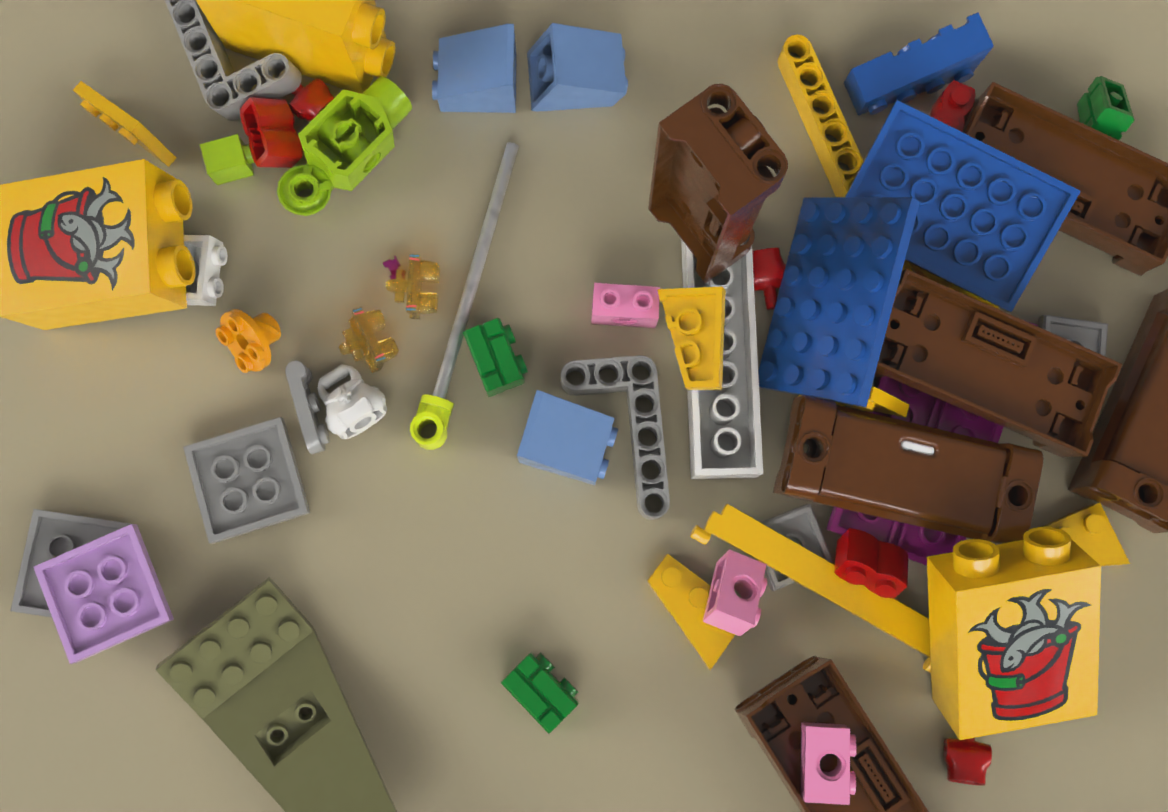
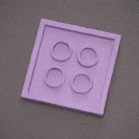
[33,524,174,664]

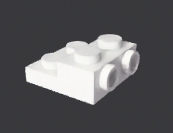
[184,235,228,306]

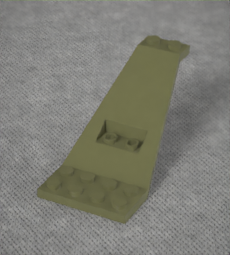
[156,577,397,812]

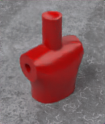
[288,78,335,121]
[752,247,786,310]
[943,738,992,786]

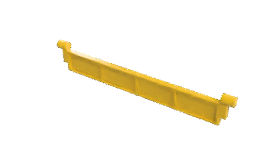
[690,504,931,673]

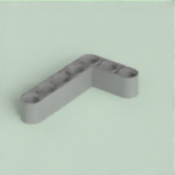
[165,0,302,121]
[560,355,670,520]

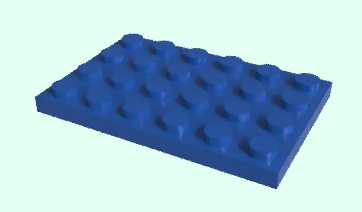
[845,100,1081,312]
[758,197,920,407]

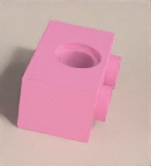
[591,283,660,328]
[703,549,767,636]
[800,722,856,805]

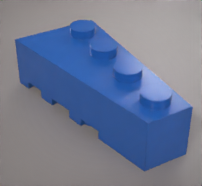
[844,12,994,116]

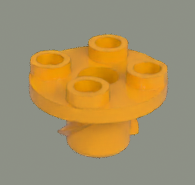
[215,309,281,373]

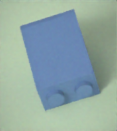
[527,23,628,112]
[432,24,517,113]
[517,390,618,485]

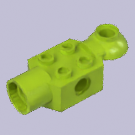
[277,76,412,216]

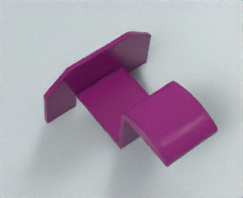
[383,256,401,281]

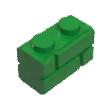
[1076,76,1134,140]
[463,318,528,397]
[501,652,579,734]

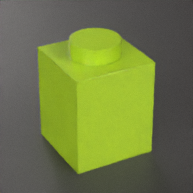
[200,134,254,185]

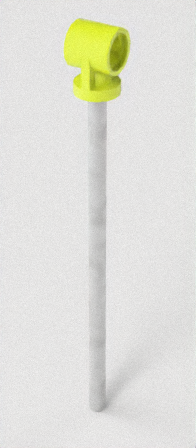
[410,142,519,450]

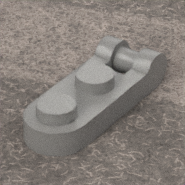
[285,361,330,455]

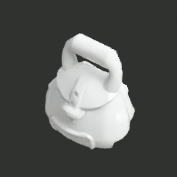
[317,364,387,439]

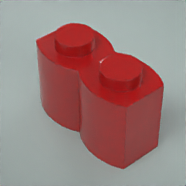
[930,80,976,132]
[240,97,303,168]
[834,528,909,598]

